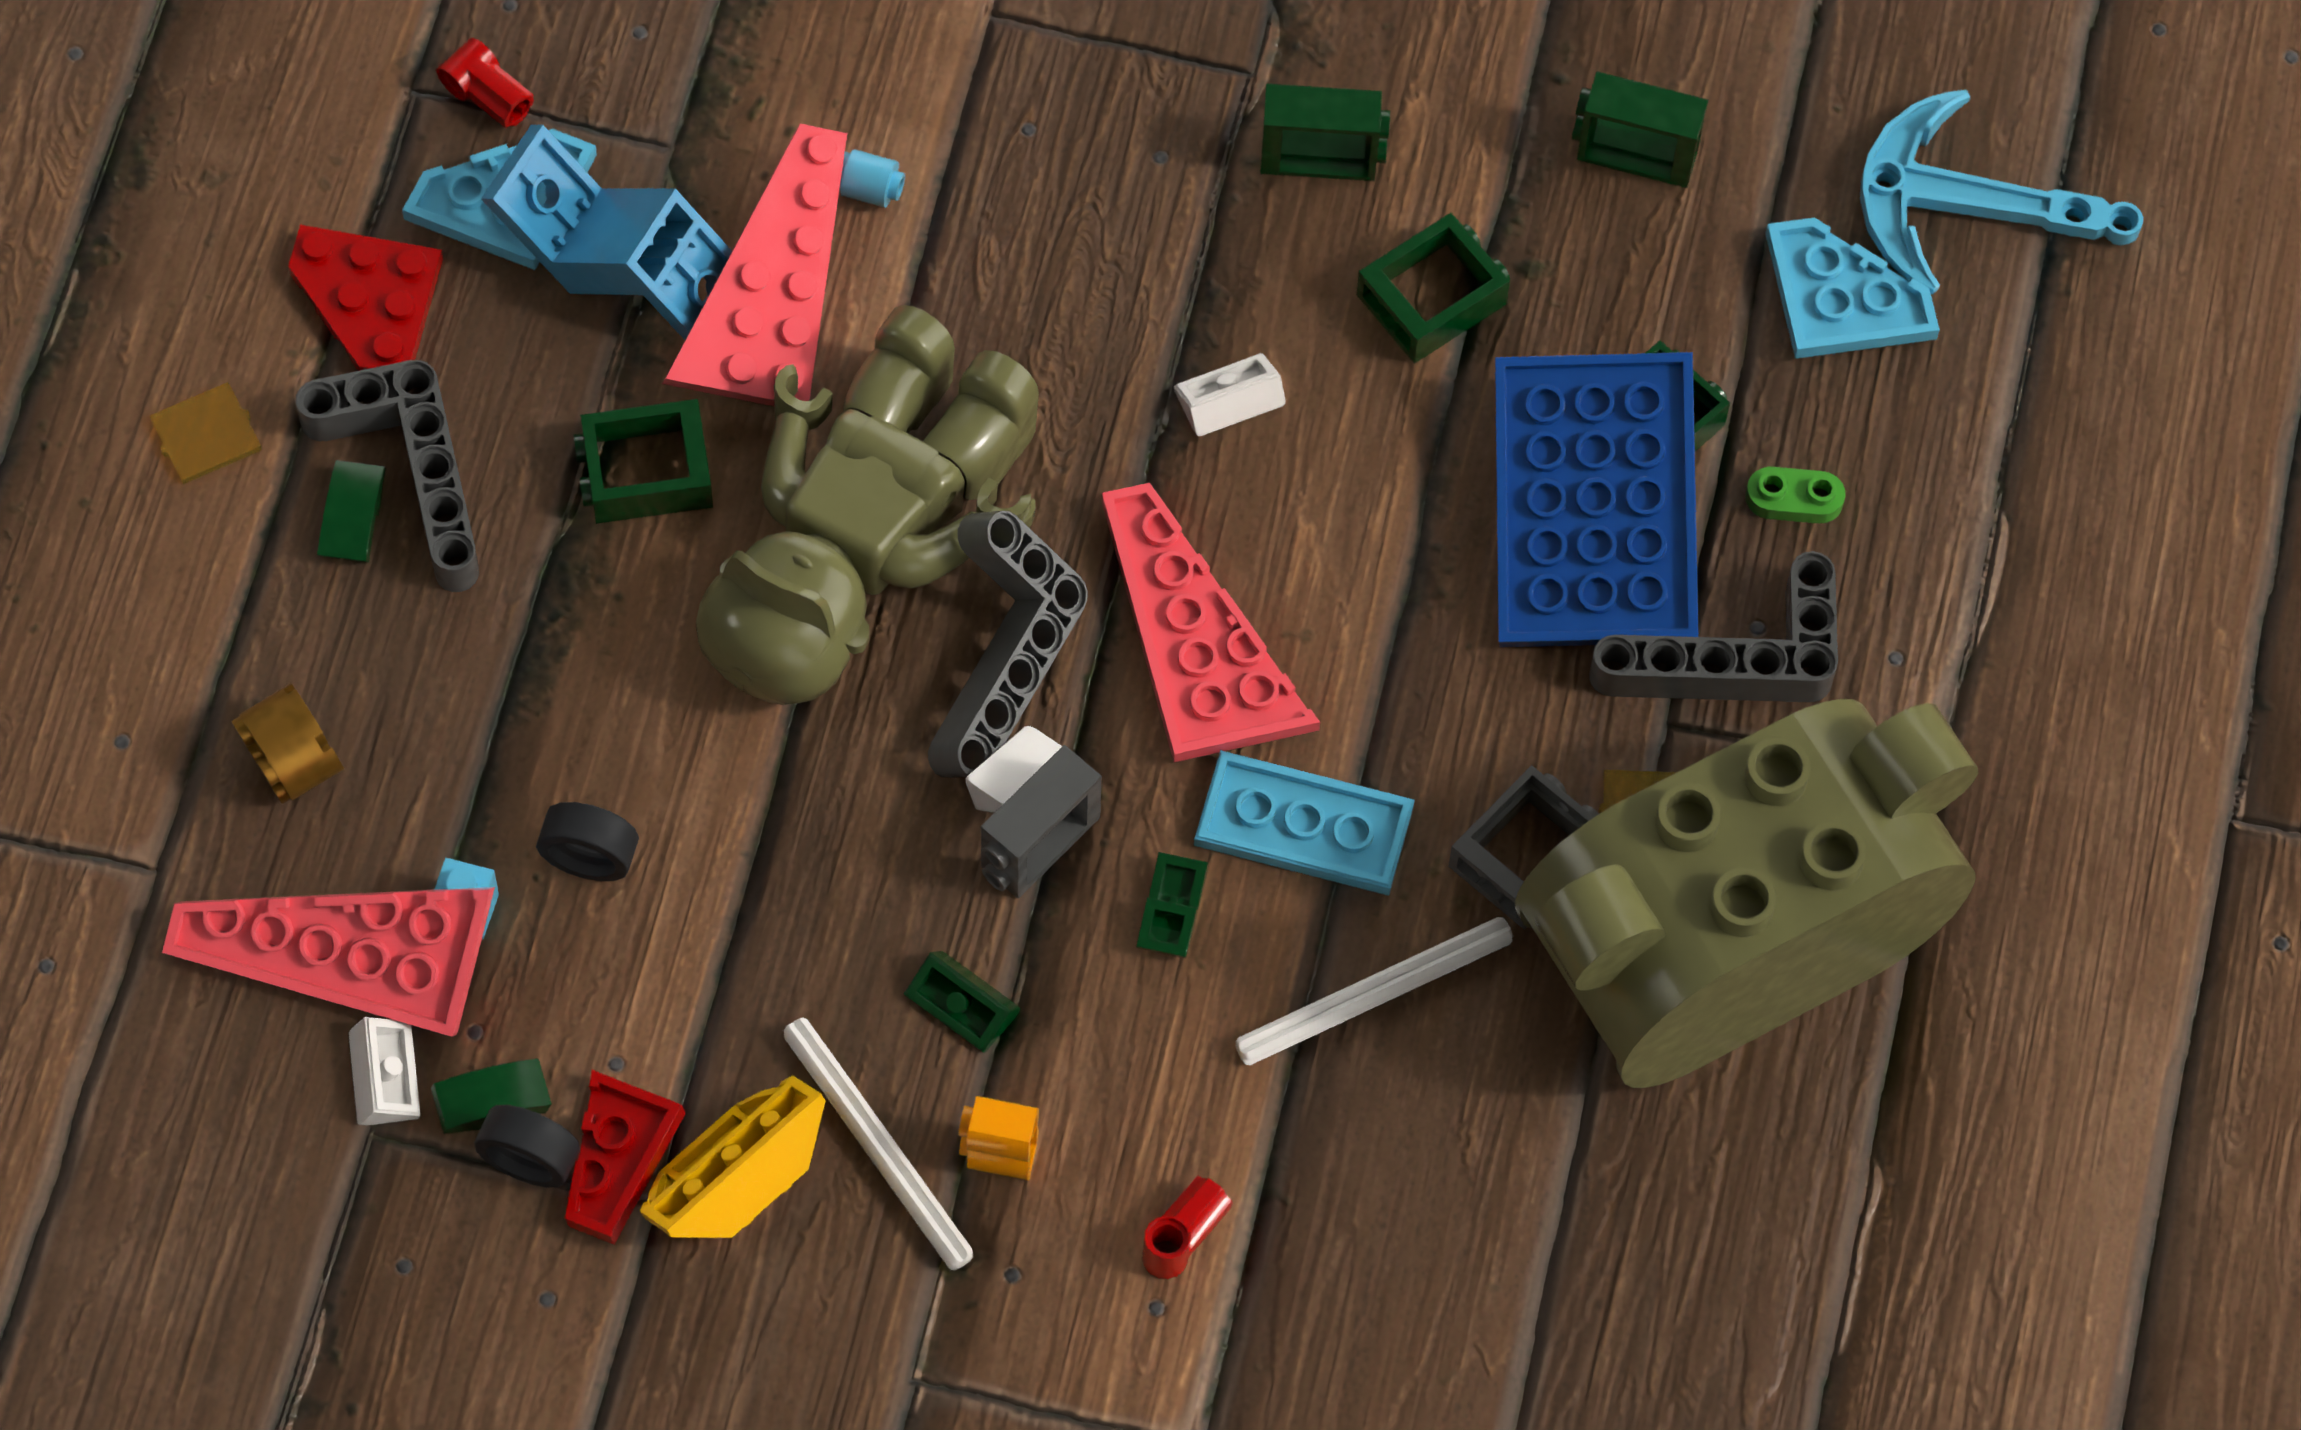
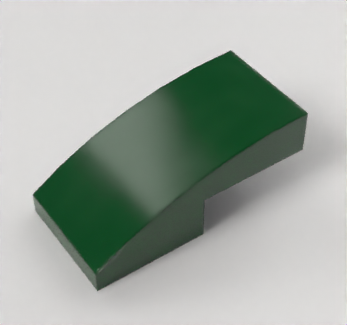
[317,460,386,563]
[1136,852,1209,958]
[431,1058,552,1134]

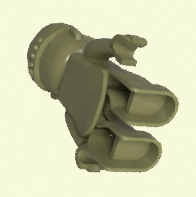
[695,305,1039,705]

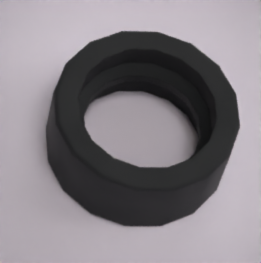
[536,802,639,881]
[474,1105,580,1188]

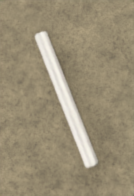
[1236,917,1513,1065]
[784,1018,973,1270]

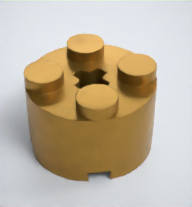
[231,683,344,804]

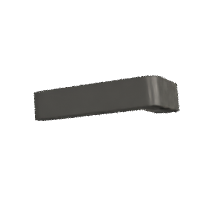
[296,360,479,592]
[928,511,1088,778]
[1589,551,1838,702]

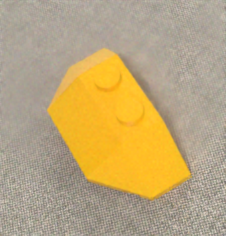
[639,1075,826,1238]

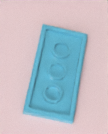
[1194,750,1415,896]

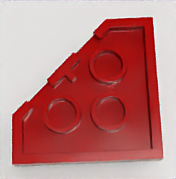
[288,224,443,371]

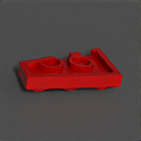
[565,1070,686,1245]

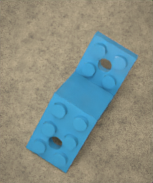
[481,125,732,340]

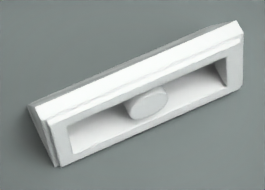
[1174,353,1286,436]
[966,726,1062,813]
[349,1017,421,1125]

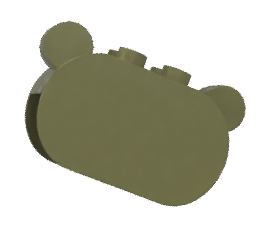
[1515,699,1979,1088]

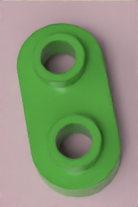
[1745,467,1846,523]

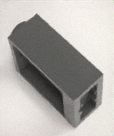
[981,745,1102,899]
[1448,765,1599,930]

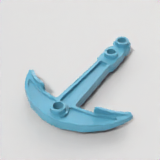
[1860,90,2143,295]

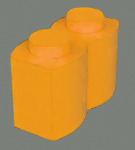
[959,1096,1039,1181]

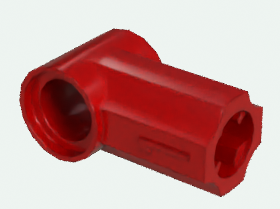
[436,37,534,128]
[1142,1175,1233,1279]

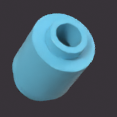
[839,149,905,208]

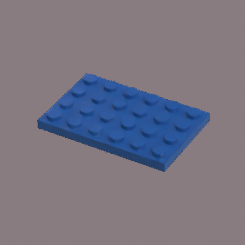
[1495,352,1699,647]

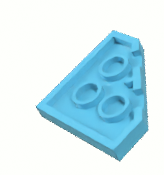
[402,129,597,270]
[1765,217,1940,359]

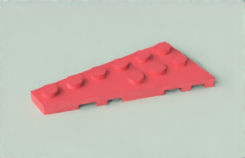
[662,123,847,406]
[1102,483,1320,762]
[162,887,495,1037]

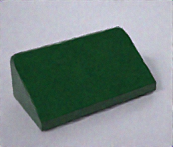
[904,951,1021,1053]

